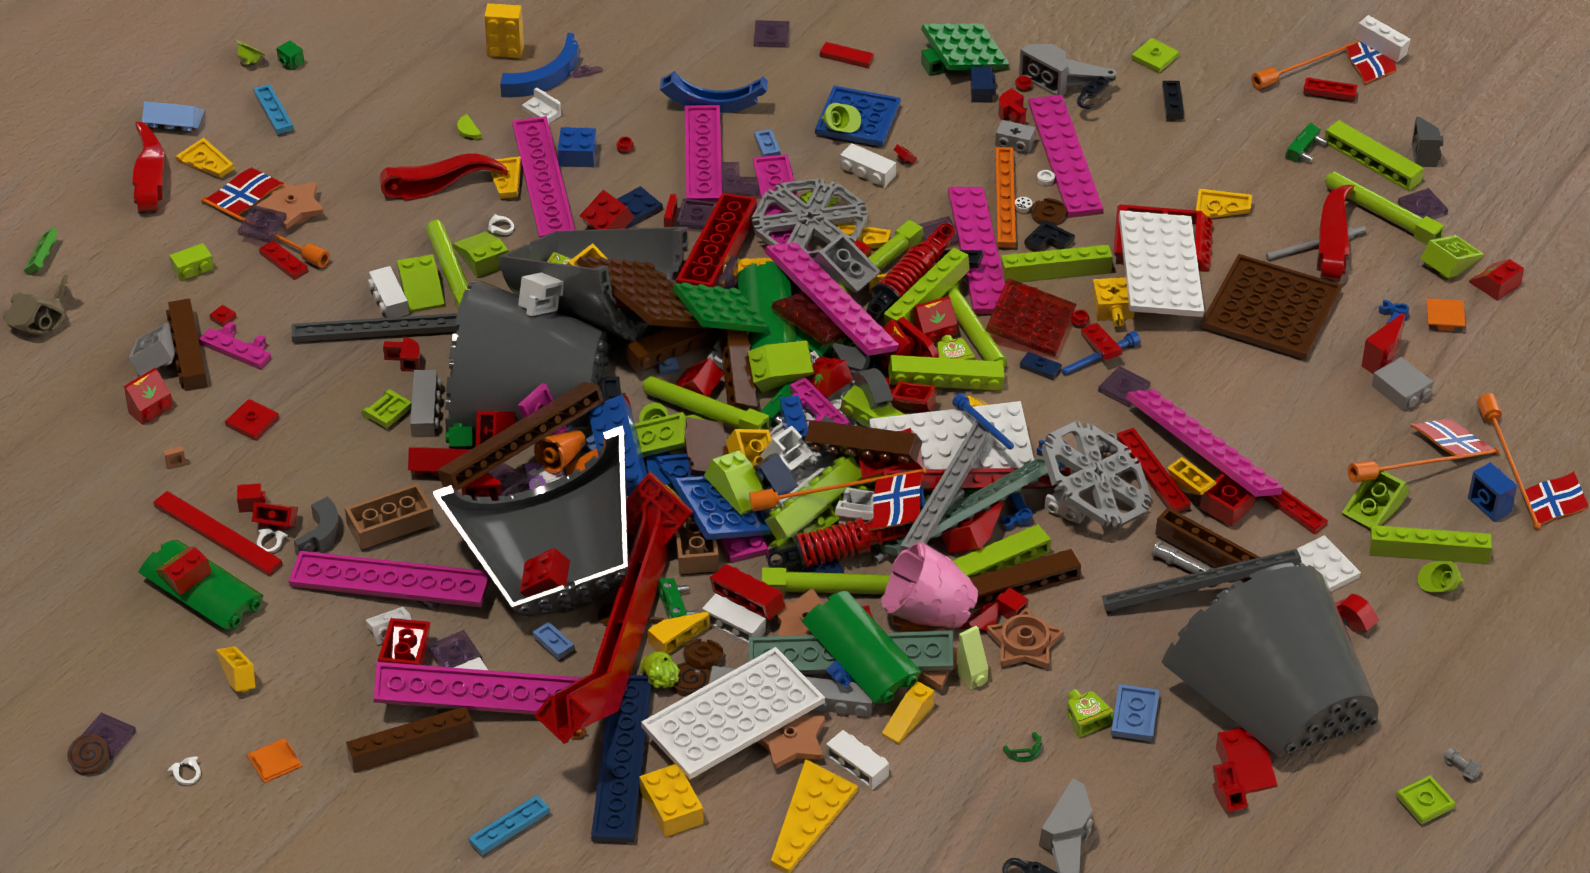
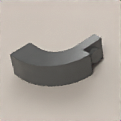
[850,368,893,410]
[294,496,339,556]

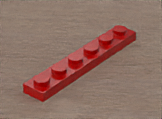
[1117,428,1191,512]

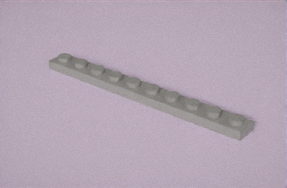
[900,421,995,551]

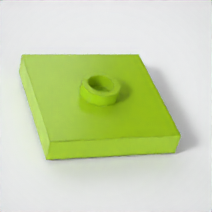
[1131,38,1179,73]
[1396,775,1456,825]

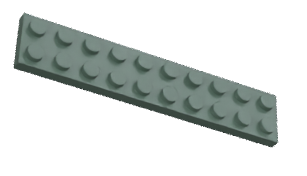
[880,457,1059,555]
[749,631,954,675]

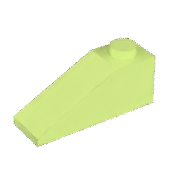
[957,626,988,690]

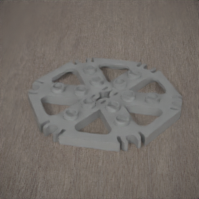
[752,178,868,258]
[1041,421,1152,528]

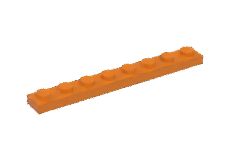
[995,147,1016,248]

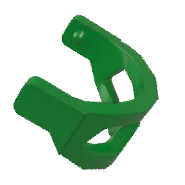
[1003,732,1041,762]

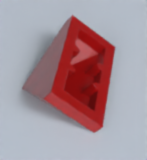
[960,602,999,632]

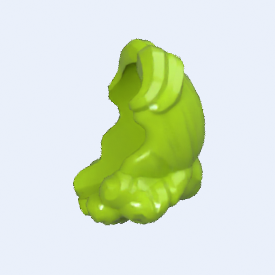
[640,651,680,688]

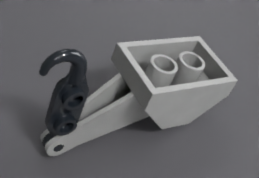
[1019,44,1117,109]
[1002,778,1093,873]

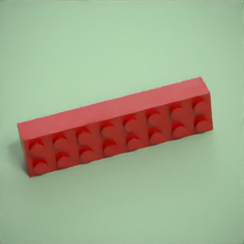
[676,193,757,287]

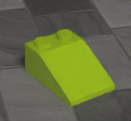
[453,231,509,278]
[1420,235,1484,278]
[397,254,445,313]
[748,340,814,392]
[704,451,763,515]
[1342,471,1410,529]

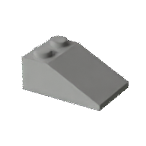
[814,232,881,293]
[128,322,175,376]

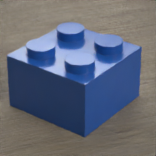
[558,127,597,167]
[1468,462,1517,522]

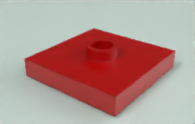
[225,399,279,440]

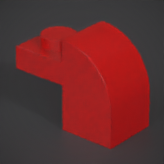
[998,88,1026,125]
[383,337,421,372]
[1336,594,1379,632]
[1212,761,1248,812]

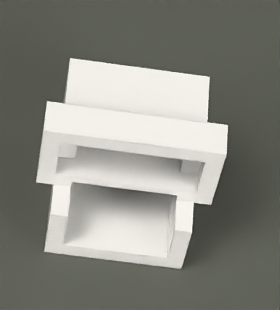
[518,272,564,316]
[760,426,814,473]
[835,488,874,524]

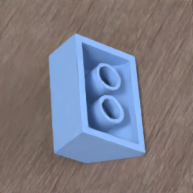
[142,101,205,131]

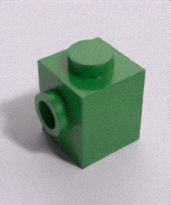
[277,40,304,70]
[921,48,945,76]
[445,423,473,447]

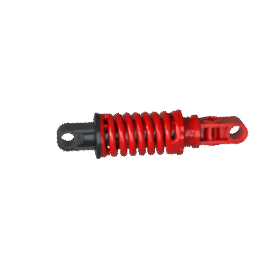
[866,223,955,323]
[765,517,914,571]

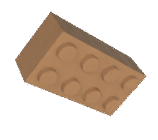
[345,483,434,550]
[674,500,719,574]

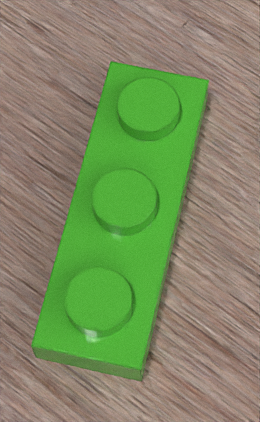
[24,227,58,275]

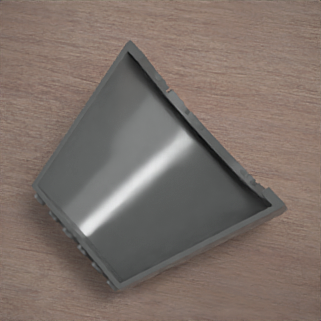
[499,227,688,341]
[445,280,612,437]
[433,426,628,615]
[1162,563,1378,756]

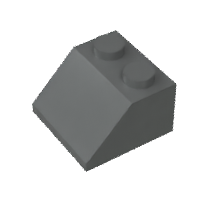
[1411,117,1444,167]

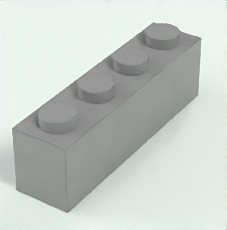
[410,370,441,437]

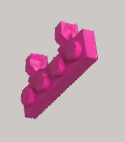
[199,322,271,370]
[790,378,850,428]

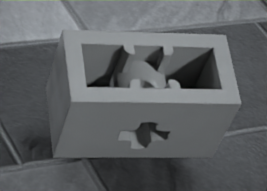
[995,120,1036,154]

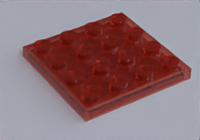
[985,278,1077,357]
[771,292,848,345]

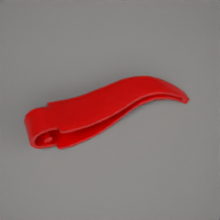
[132,122,165,212]
[380,153,508,200]
[1317,185,1354,282]

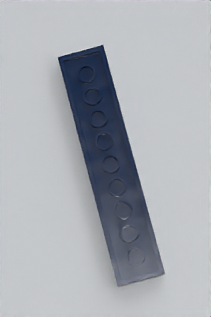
[591,675,652,843]

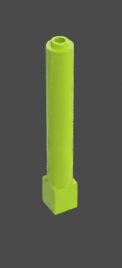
[1325,172,1444,245]
[426,220,470,311]
[837,220,923,295]
[941,283,1007,368]
[642,376,770,430]
[762,567,890,596]

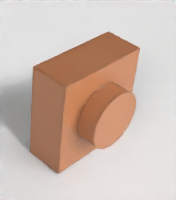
[163,446,186,469]

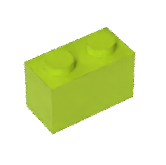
[169,243,214,281]

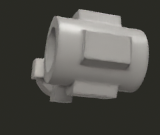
[1444,748,1482,780]

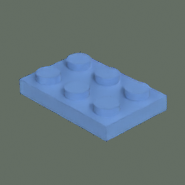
[1111,684,1160,742]

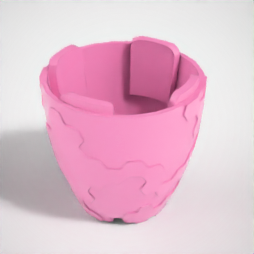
[881,542,978,628]

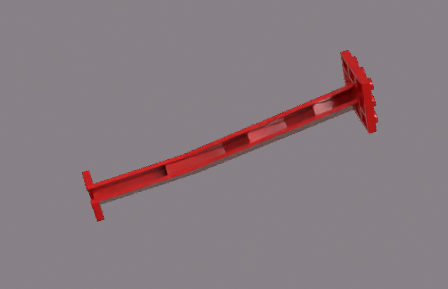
[534,472,694,744]

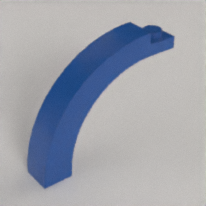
[500,33,579,97]
[660,71,768,113]

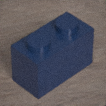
[970,67,996,103]
[753,453,799,495]

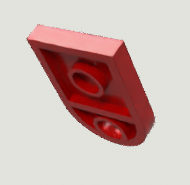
[897,317,939,358]

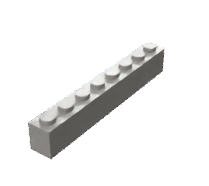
[709,666,874,717]

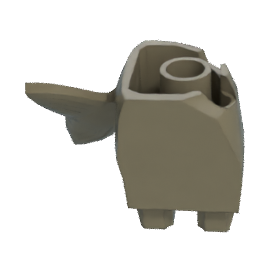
[3,275,69,335]

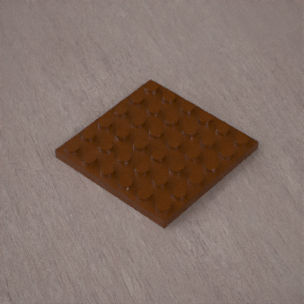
[1201,254,1343,360]
[576,256,719,330]

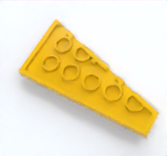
[771,759,858,873]

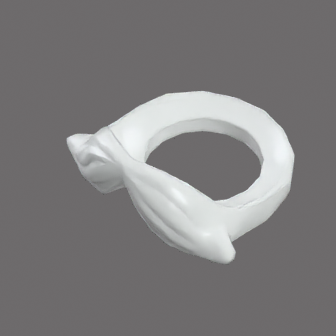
[488,214,514,235]
[257,529,288,554]
[167,756,201,786]

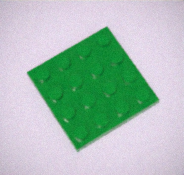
[921,23,1010,70]
[672,283,769,333]

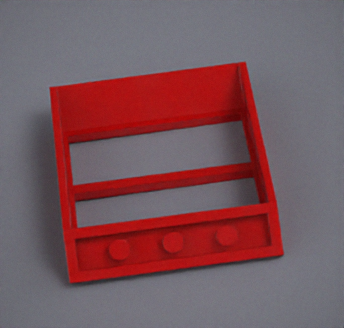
[1113,204,1213,272]

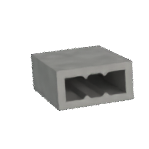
[1372,357,1433,411]

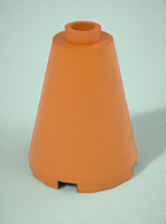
[534,430,586,474]

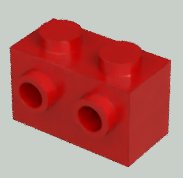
[251,502,298,530]

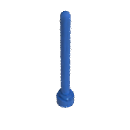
[1062,331,1141,375]
[952,393,1014,450]

